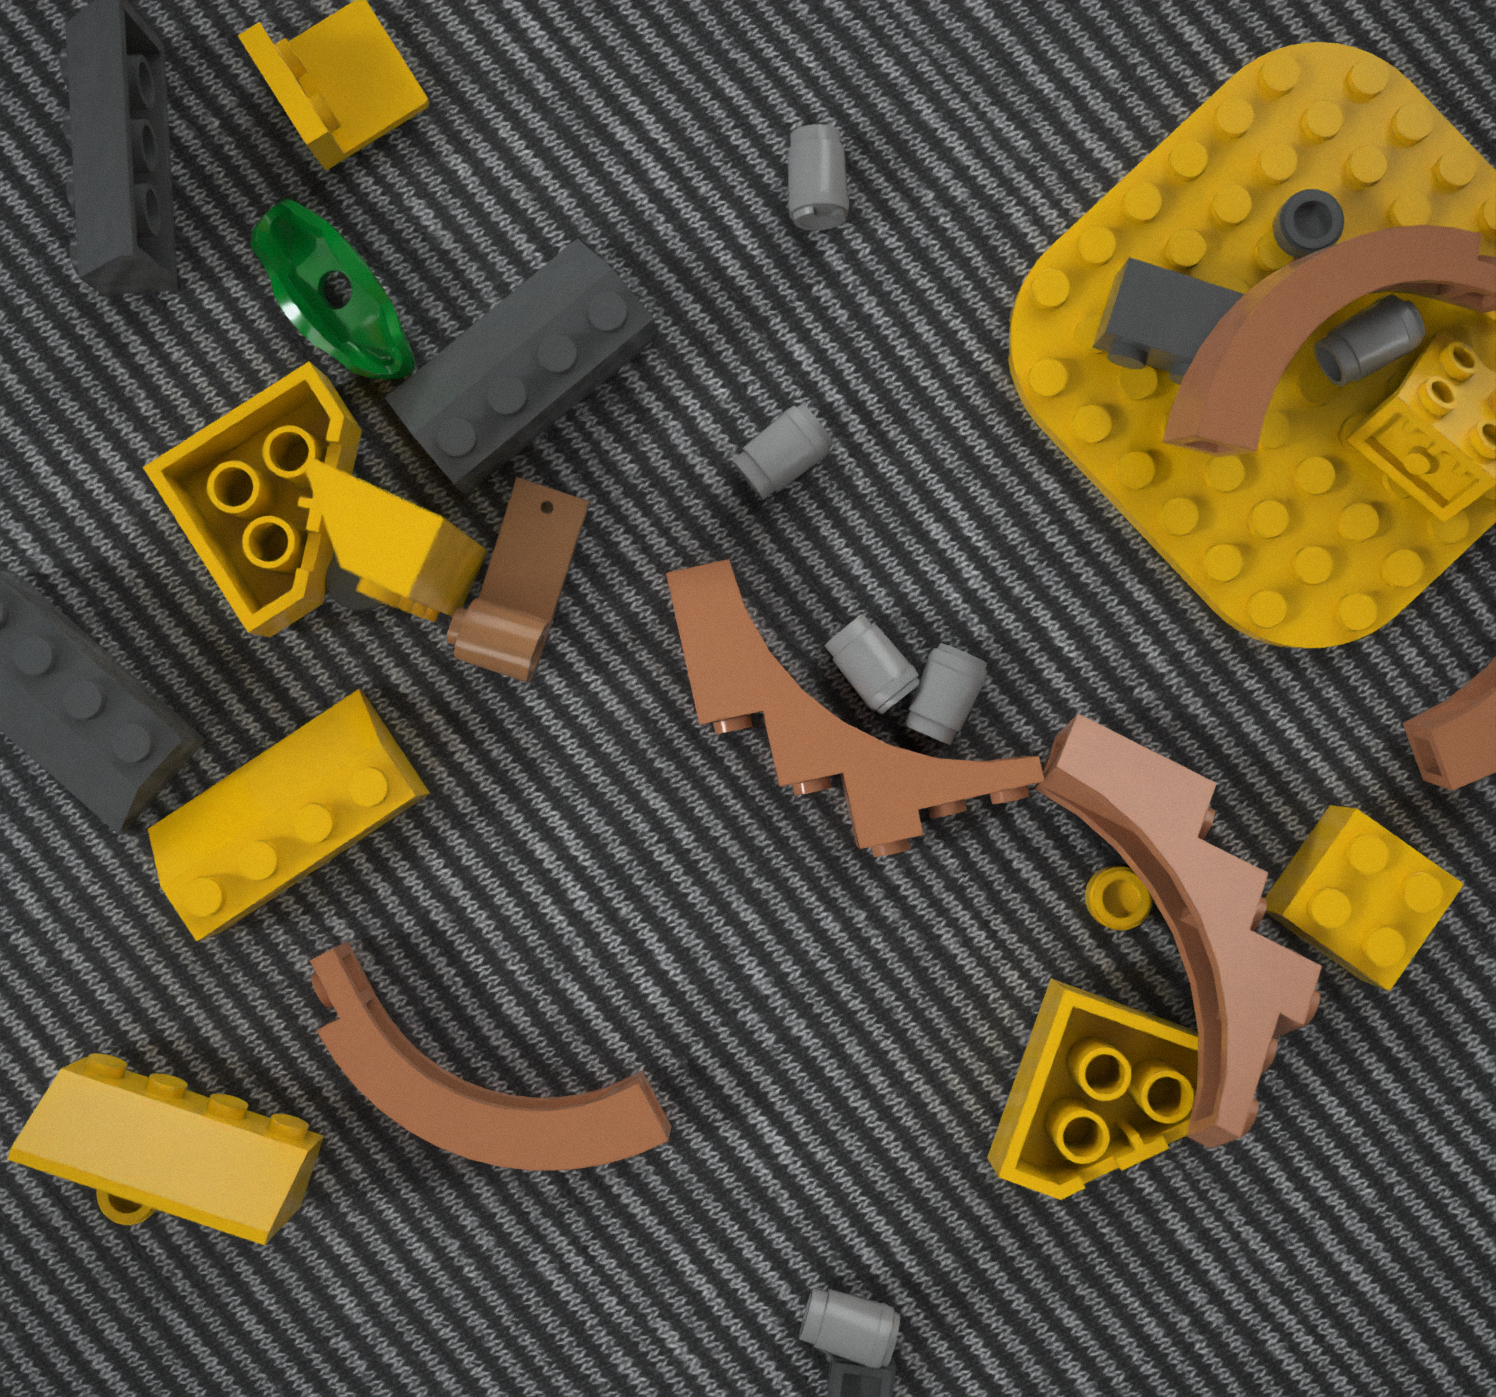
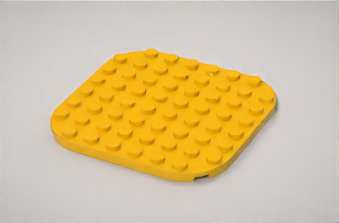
[1008,42,1496,649]

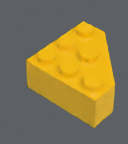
[143,361,362,637]
[987,978,1198,1200]

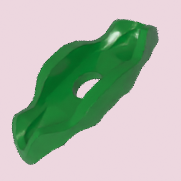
[250,198,415,380]

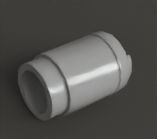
[788,124,849,230]
[1314,294,1425,387]
[732,404,833,500]
[824,614,920,715]
[904,643,988,745]
[799,1287,900,1369]

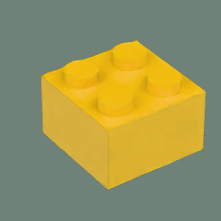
[1265,805,1464,992]

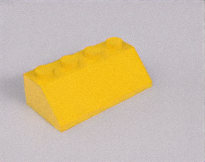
[306,458,488,623]
[148,689,430,942]
[7,1053,324,1245]

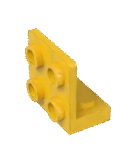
[237,0,429,171]
[1346,330,1496,523]

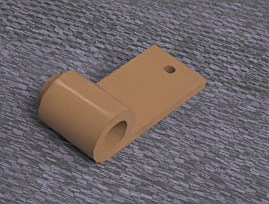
[446,477,591,683]

